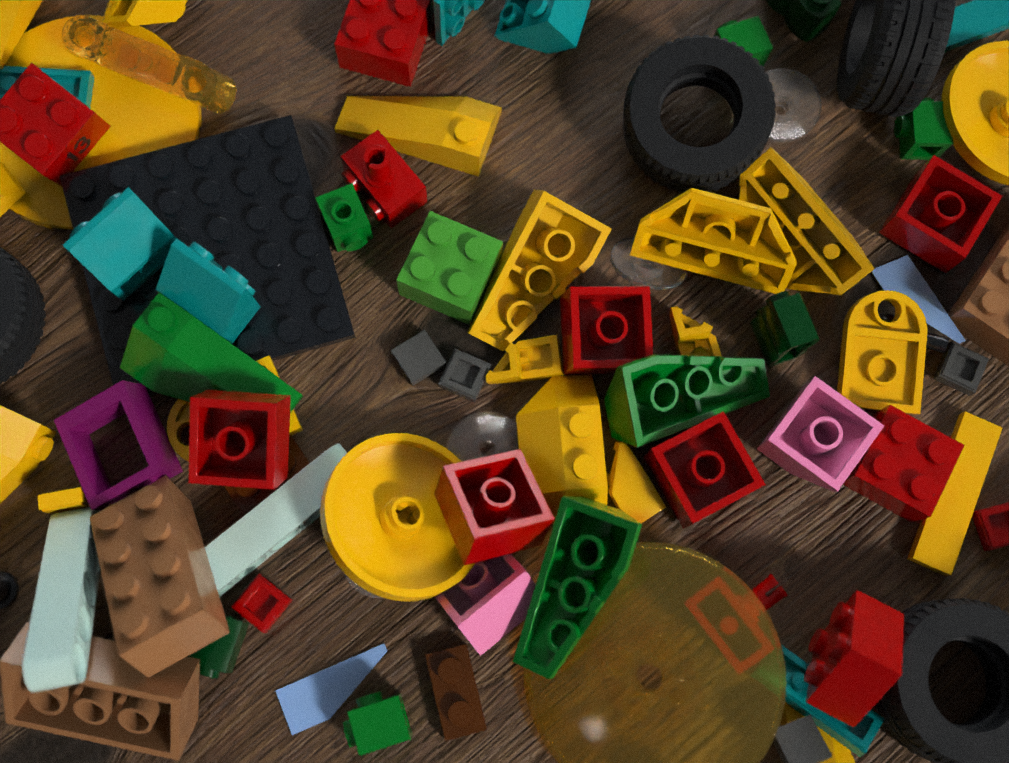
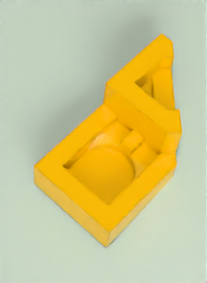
[669,306,722,357]
[485,335,564,384]
[607,440,666,523]

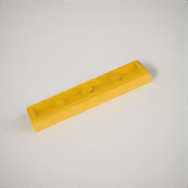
[907,411,1003,576]

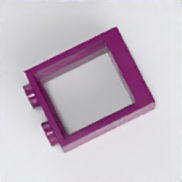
[54,380,183,510]

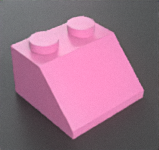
[757,376,884,492]
[435,554,536,656]

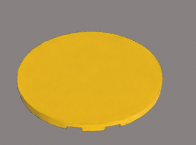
[0,15,202,229]

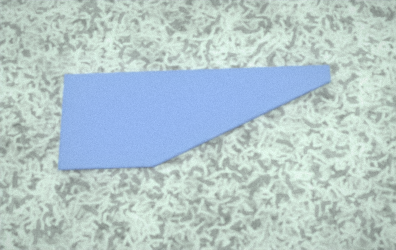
[872,255,966,344]
[275,643,387,735]

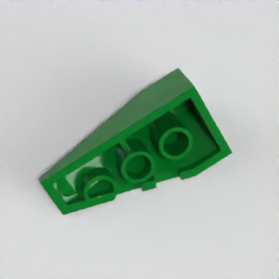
[120,292,303,413]
[604,354,770,447]
[513,496,642,679]

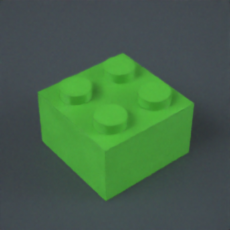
[396,211,503,326]

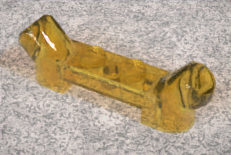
[62,15,237,114]

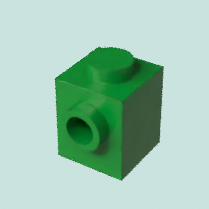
[714,16,773,67]
[894,98,953,160]
[315,183,373,252]
[343,691,413,756]

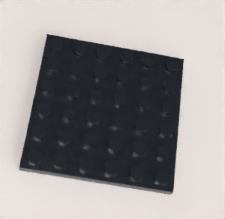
[60,115,356,396]

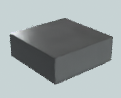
[391,330,446,386]
[933,342,989,396]
[438,348,491,403]
[769,714,832,763]

